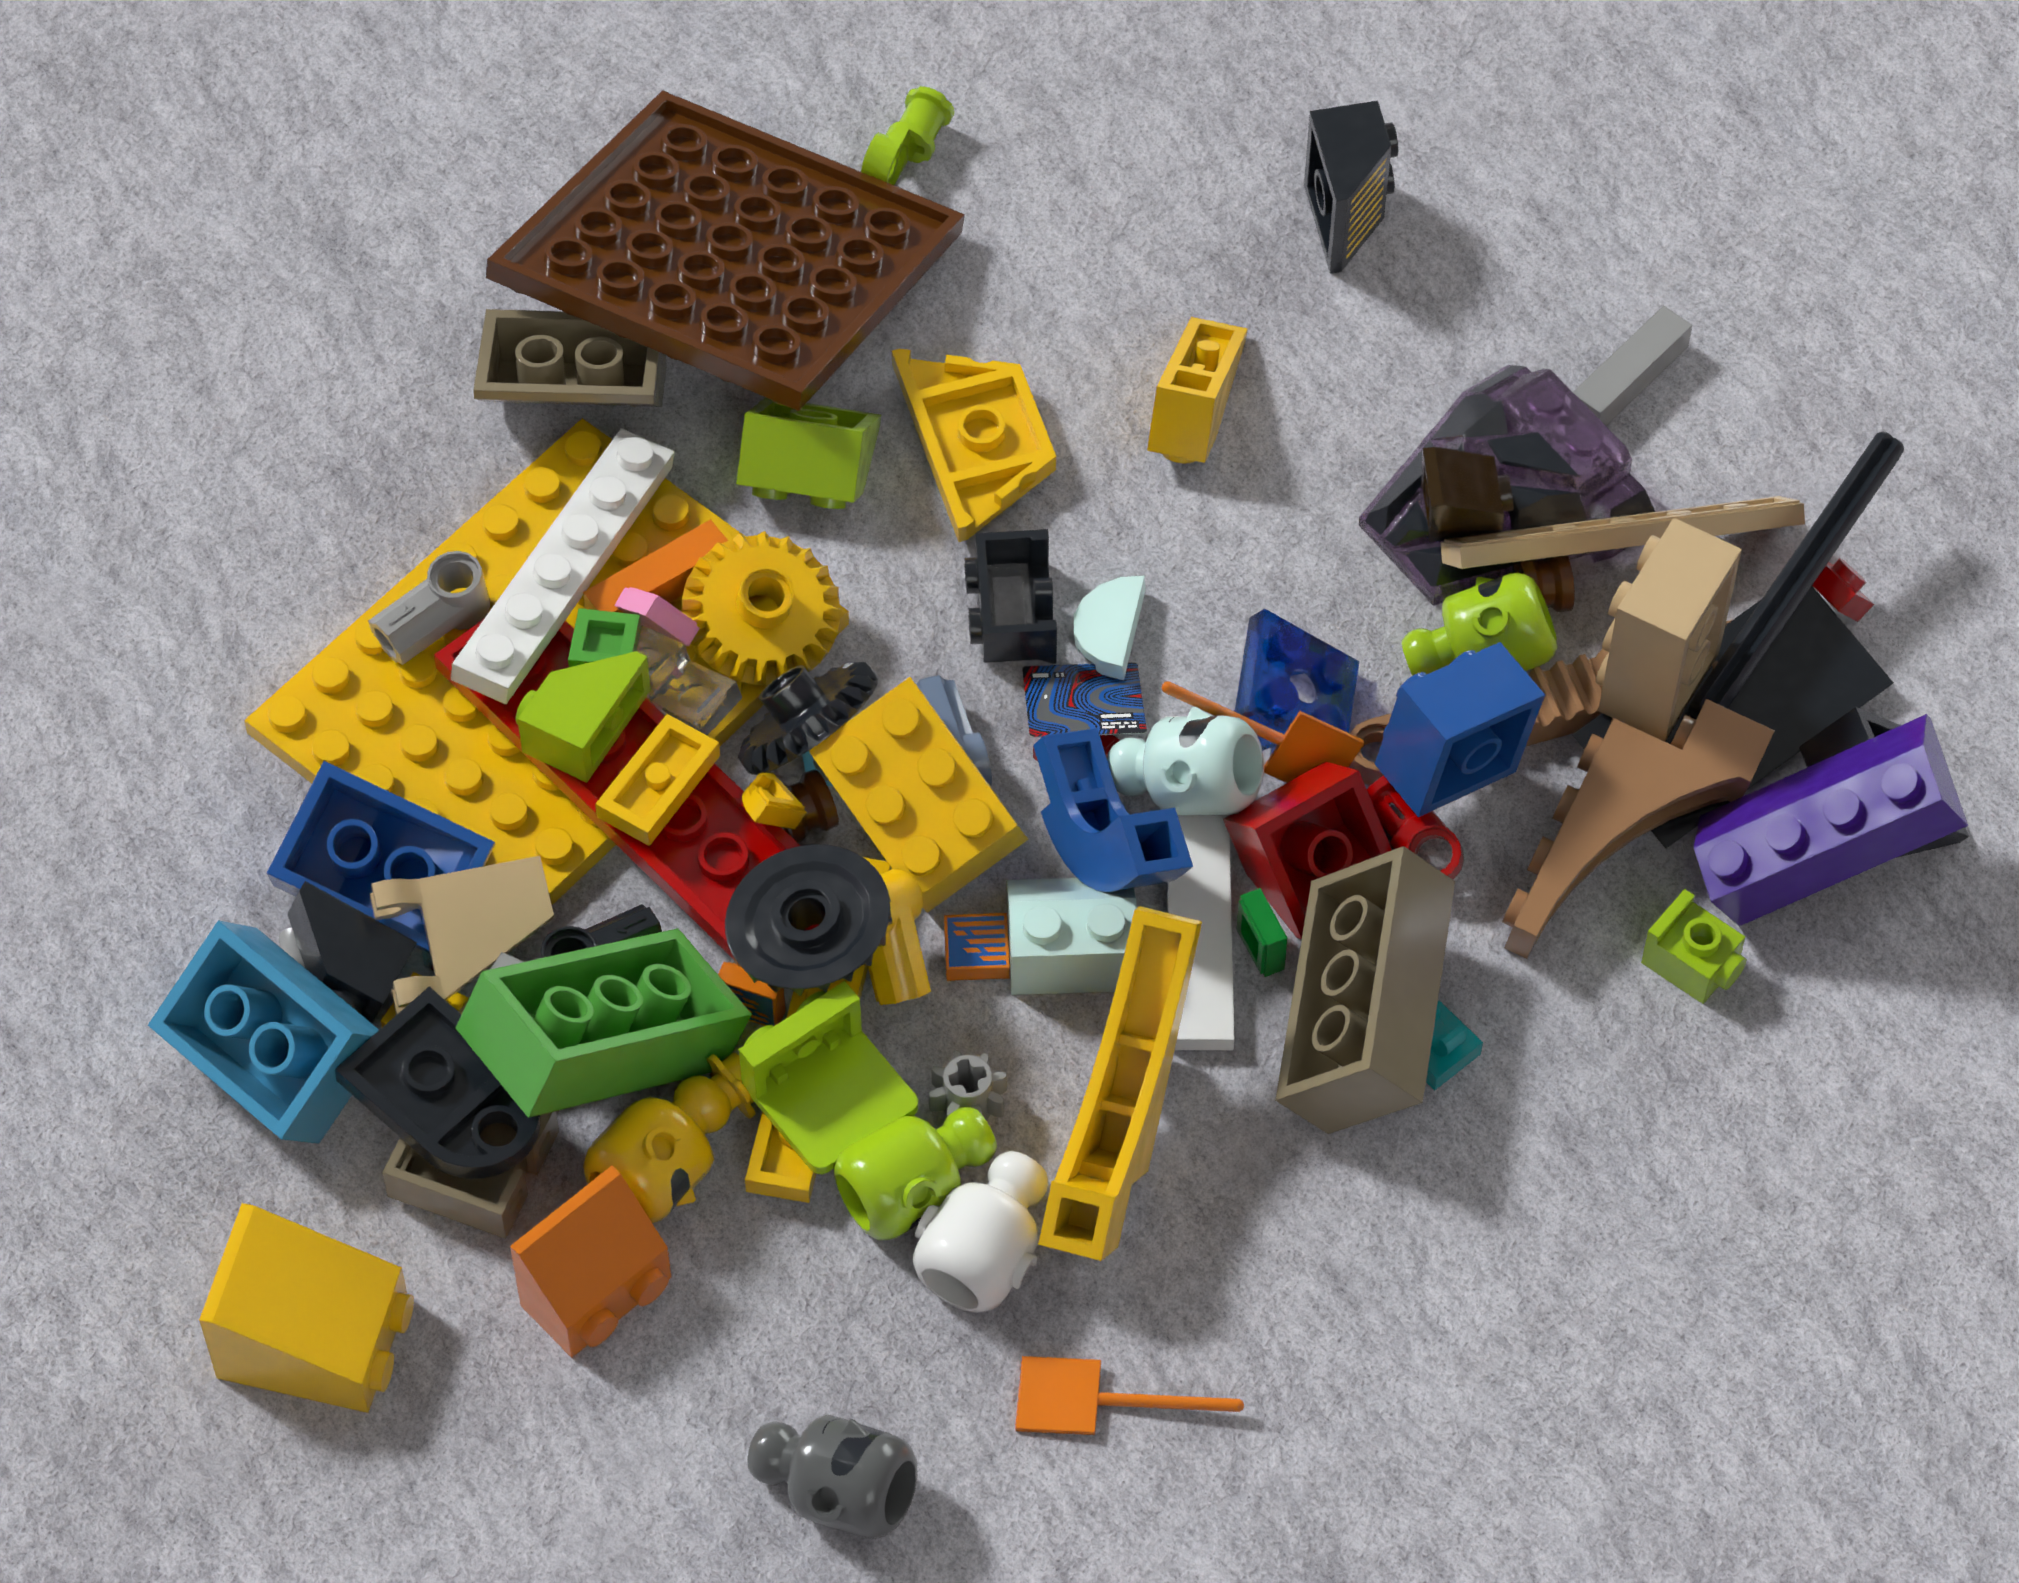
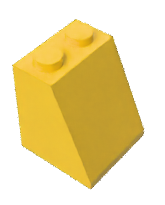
[199,1203,414,1413]

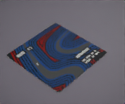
[1022,663,1147,737]

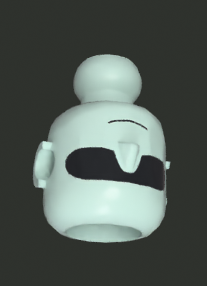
[1107,707,1264,815]

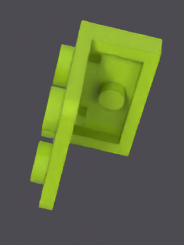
[738,981,918,1174]

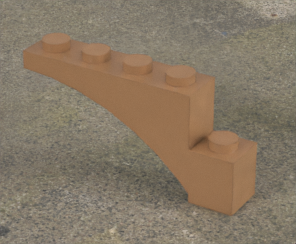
[1502,699,1775,959]

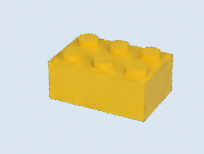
[809,677,1029,913]

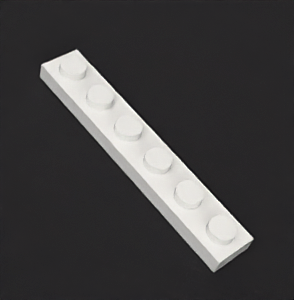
[451,428,675,704]

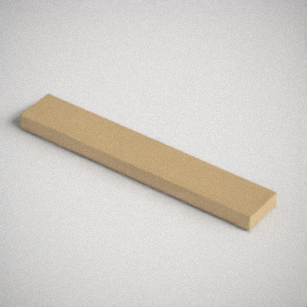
[1440,496,1805,569]

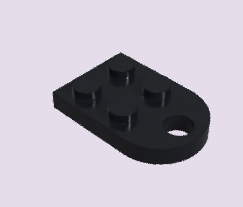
[335,987,541,1179]

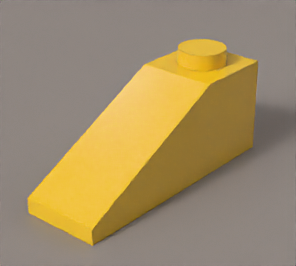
[1147,317,1248,464]

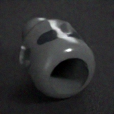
[747,1415,918,1539]

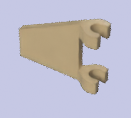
[370,856,554,1015]

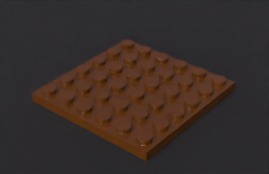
[486,90,965,411]

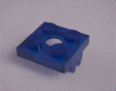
[1234,608,1360,756]

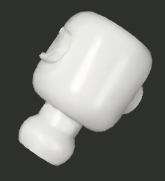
[913,1151,1048,1313]

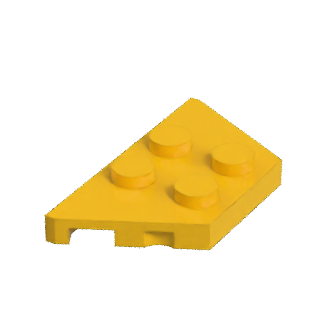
[891,348,1056,542]

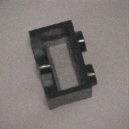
[964,529,1057,664]

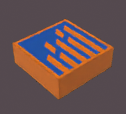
[944,913,1010,981]
[718,962,786,1026]

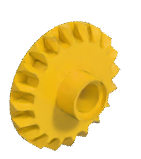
[682,531,842,686]

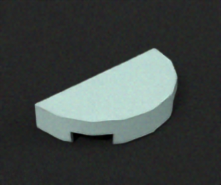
[1074,576,1146,680]

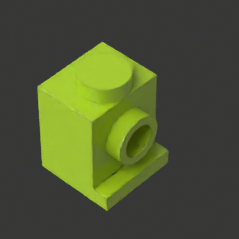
[1641,889,1747,1004]

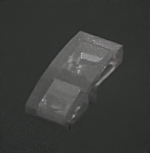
[637,625,742,735]

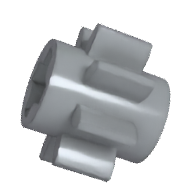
[929,1050,1007,1121]

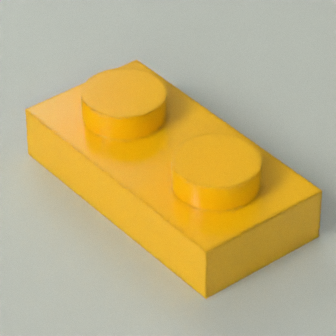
[595,714,720,846]

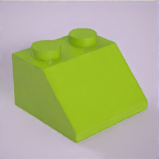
[736,397,882,509]

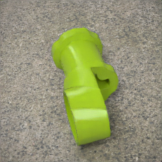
[861,86,955,185]

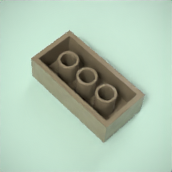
[1275,846,1455,1134]

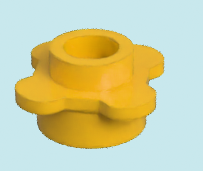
[707,1052,756,1119]

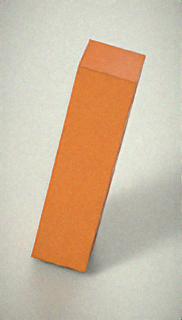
[583,519,728,613]

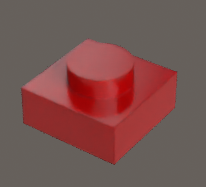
[1812,558,1874,622]

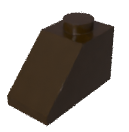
[1421,447,1513,542]

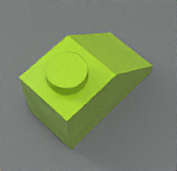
[516,651,651,783]

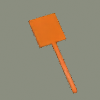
[1162,681,1364,783]
[1015,1356,1244,1435]

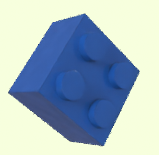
[1374,642,1545,817]

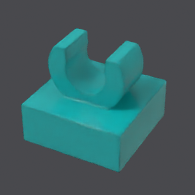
[1426,1000,1483,1091]

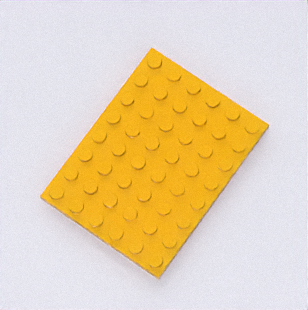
[244,418,849,905]

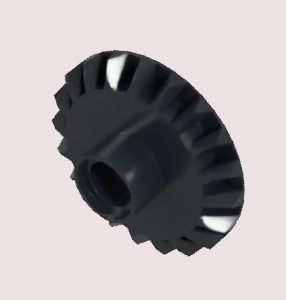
[738,662,879,775]
[725,844,892,996]

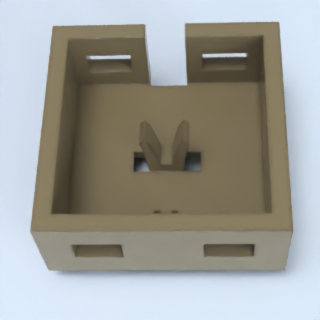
[382,1111,559,1239]

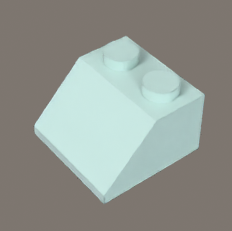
[1006,878,1137,995]

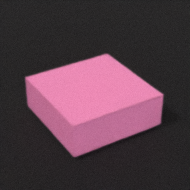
[614,587,699,646]

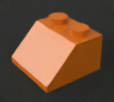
[510,1166,672,1358]

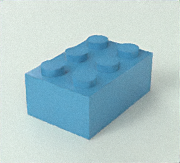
[148,920,379,1144]

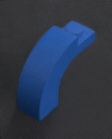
[1033,728,1193,892]

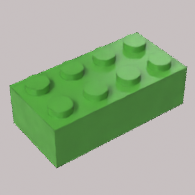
[456,928,752,1118]

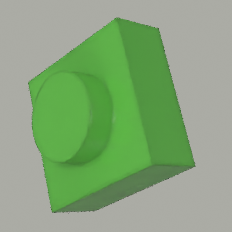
[568,608,641,667]

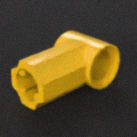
[868,869,931,1005]

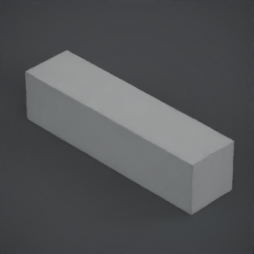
[1568,305,1692,435]

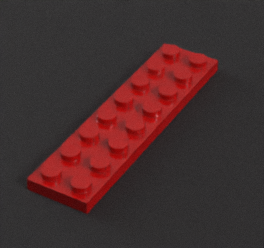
[434,618,820,960]

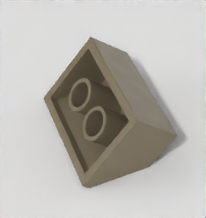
[473,309,667,407]

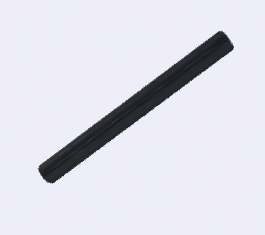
[1689,431,1904,718]

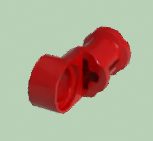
[1367,775,1465,880]

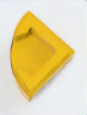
[742,773,807,829]

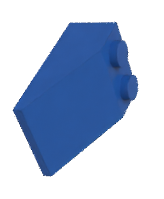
[267,761,495,953]

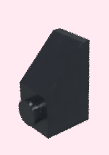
[287,881,417,1023]

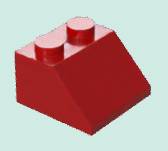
[1223,761,1392,939]

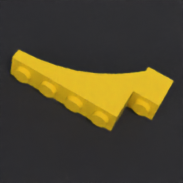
[1038,906,1202,1261]

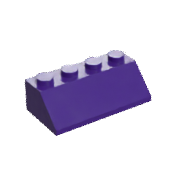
[1694,714,1968,926]

